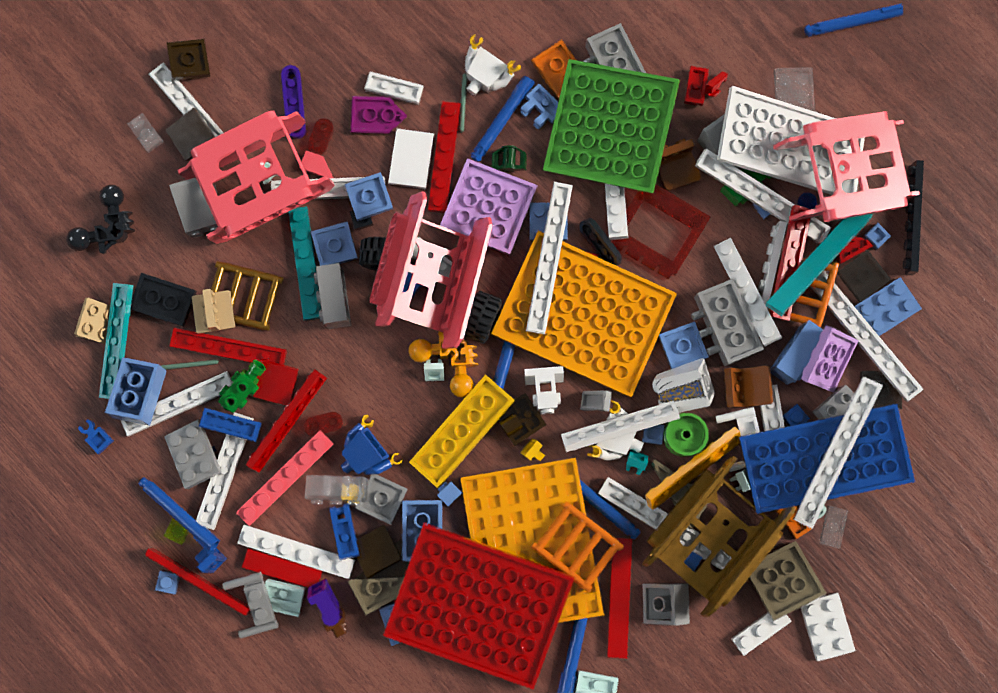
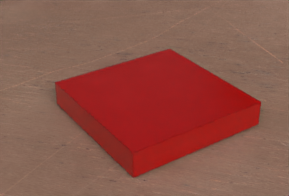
[253,359,299,406]

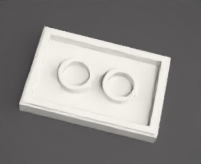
[388,129,434,189]

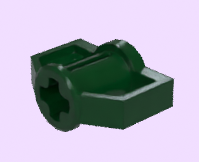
[492,145,527,172]

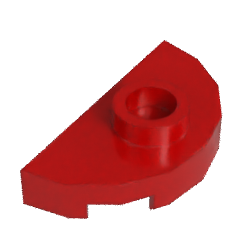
[705,71,728,98]
[837,236,873,265]

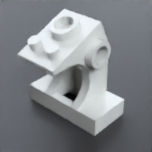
[524,366,564,415]

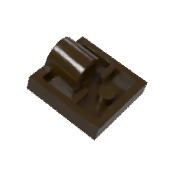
[498,393,547,446]

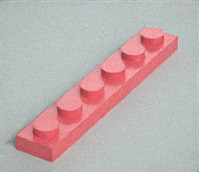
[236,430,334,526]

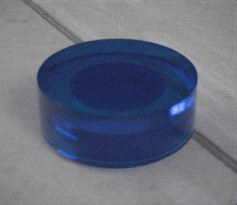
[797,192,817,210]

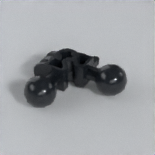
[66,185,135,254]

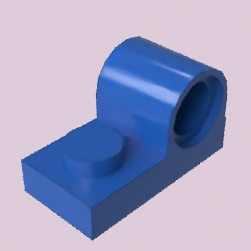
[195,548,227,573]

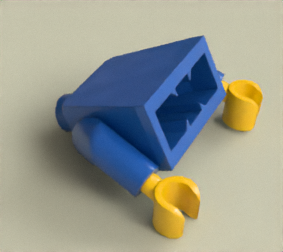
[341,415,403,475]

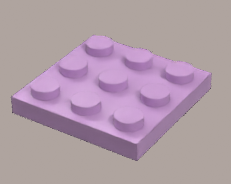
[801,325,859,393]

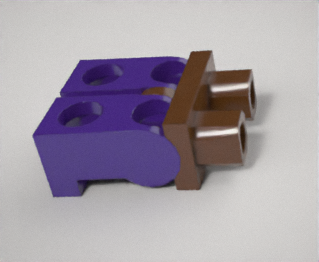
[307,579,347,638]

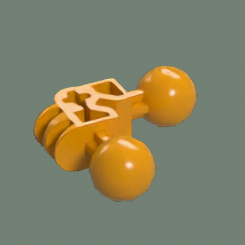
[408,332,478,398]

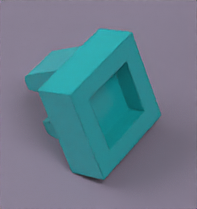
[626,449,649,475]

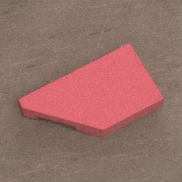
[299,151,333,178]

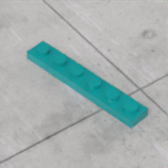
[289,206,322,321]
[99,283,133,399]

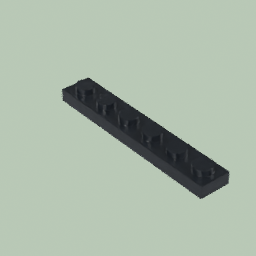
[903,160,924,275]

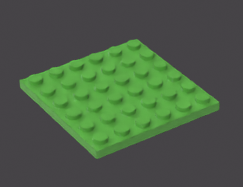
[543,59,680,194]

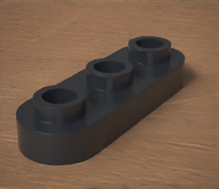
[579,218,622,266]

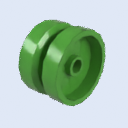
[663,413,709,457]

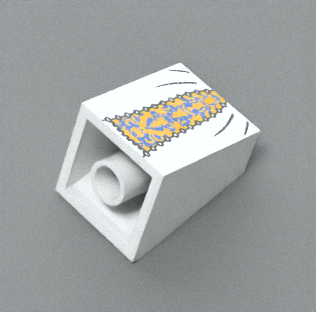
[652,358,715,413]

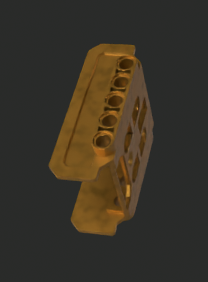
[642,456,796,617]

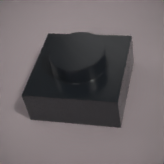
[349,210,373,231]

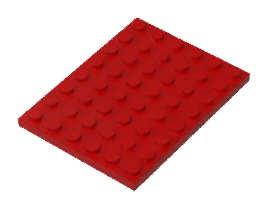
[383,523,575,690]

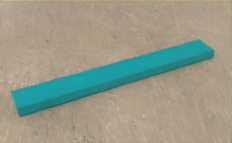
[766,214,873,317]

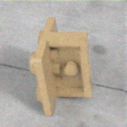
[192,289,235,334]
[75,298,110,344]

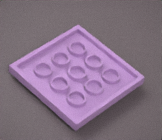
[440,158,537,256]

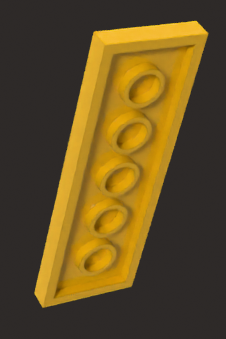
[409,374,515,488]

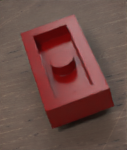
[684,66,709,106]

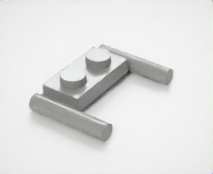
[223,572,279,639]

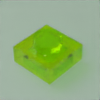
[164,518,189,545]

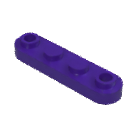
[281,65,306,139]

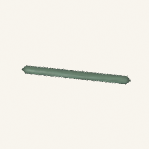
[459,73,467,133]
[160,359,219,370]

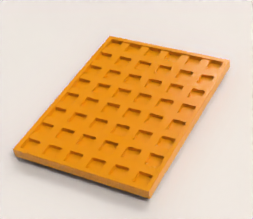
[460,458,604,623]

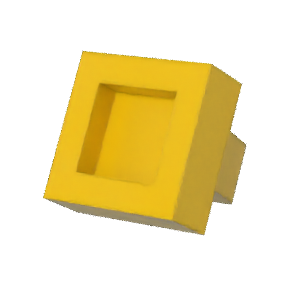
[520,438,545,461]

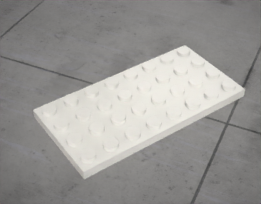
[717,86,865,195]

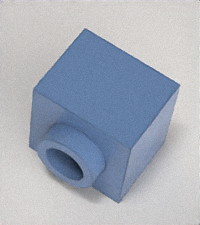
[437,482,462,507]

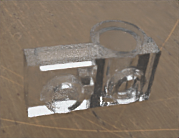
[127,113,164,153]

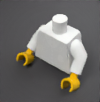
[465,34,521,95]
[587,400,644,461]

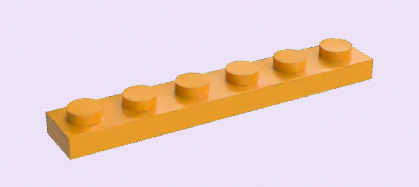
[645,427,741,510]

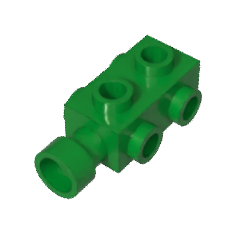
[218,360,266,413]

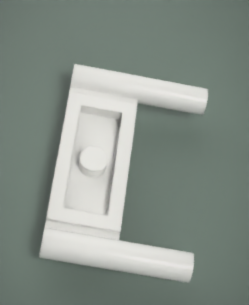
[715,407,760,472]

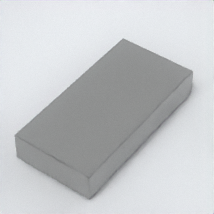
[580,391,612,411]

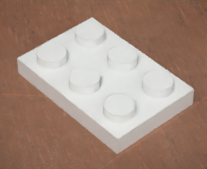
[801,592,855,661]

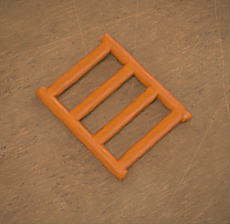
[768,257,839,328]
[531,501,624,593]

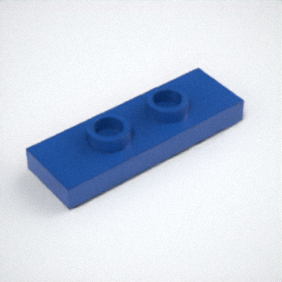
[199,408,262,442]

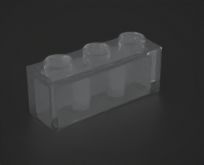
[304,475,368,506]

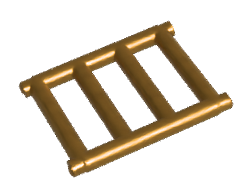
[211,261,284,331]

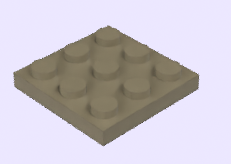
[749,541,827,621]

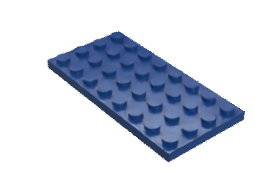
[739,404,915,514]

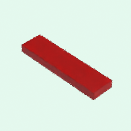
[242,548,323,587]

